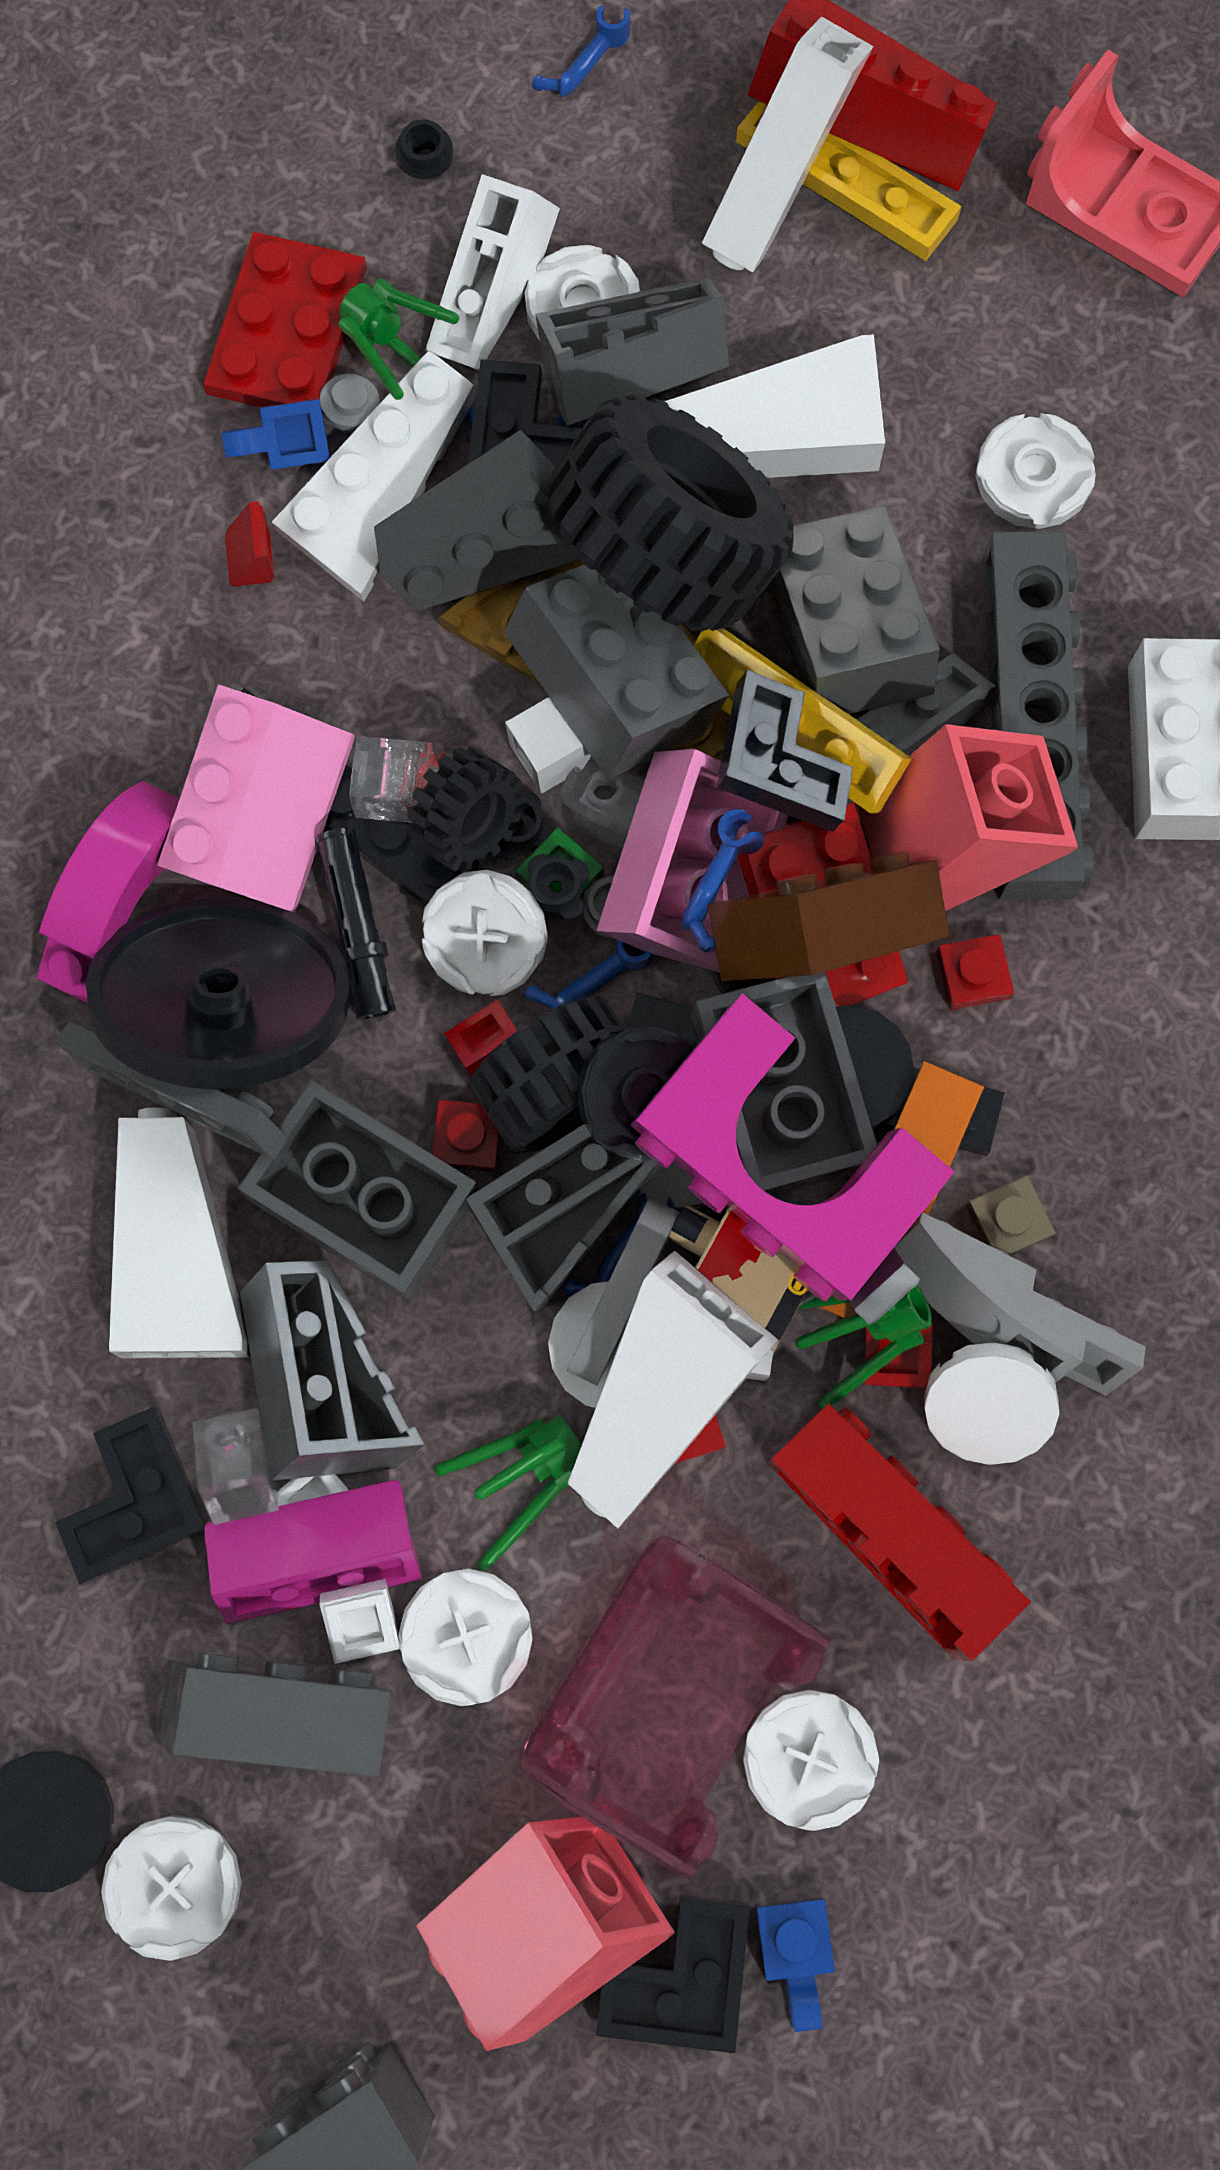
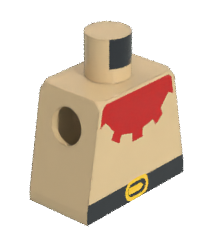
[668,1204,807,1352]

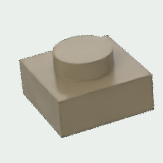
[966,1175,1056,1256]

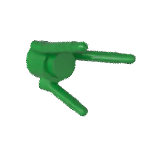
[338,278,459,400]
[795,1284,932,1410]
[434,1415,582,1571]

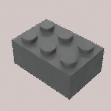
[769,505,940,714]
[504,564,729,779]
[690,972,877,1196]
[238,1080,478,1304]
[241,2042,435,2170]

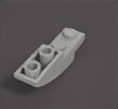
[898,1212,1146,1396]

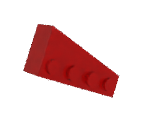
[747,0,998,192]
[767,1403,1031,1662]

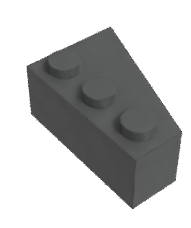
[535,277,730,426]
[374,430,580,611]
[466,1124,662,1312]
[240,1260,424,1480]
[155,1653,391,1777]

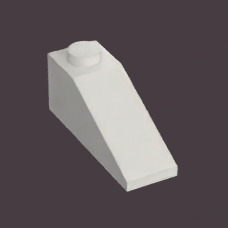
[425,174,560,370]

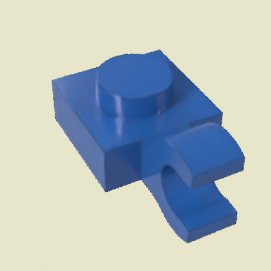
[221,398,330,470]
[755,1898,835,2032]

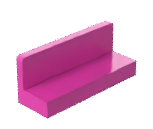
[204,1480,422,1624]

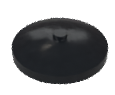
[86,898,349,1089]

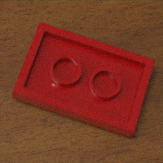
[203,231,367,407]
[738,802,908,1007]

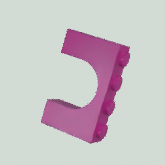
[630,993,955,1302]

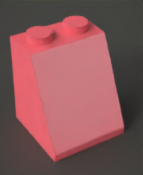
[857,724,1078,911]
[416,1815,675,2051]

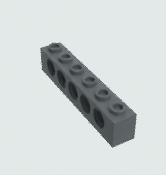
[983,531,1093,900]

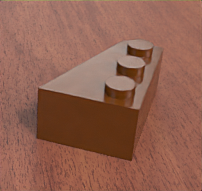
[708,852,950,981]

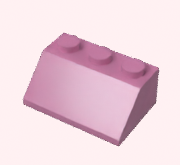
[157,684,355,912]
[596,749,789,973]

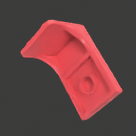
[1026,49,1220,298]

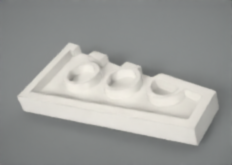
[272,350,476,601]

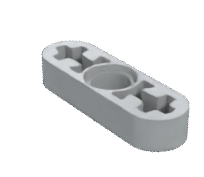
[567,1198,680,1386]

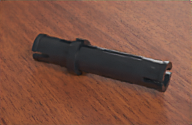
[316,827,397,1020]

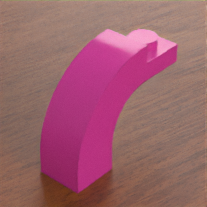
[37,781,179,1003]

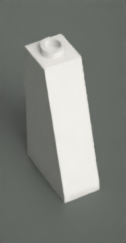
[702,16,874,272]
[664,334,885,478]
[109,1108,251,1358]
[568,1251,778,1528]

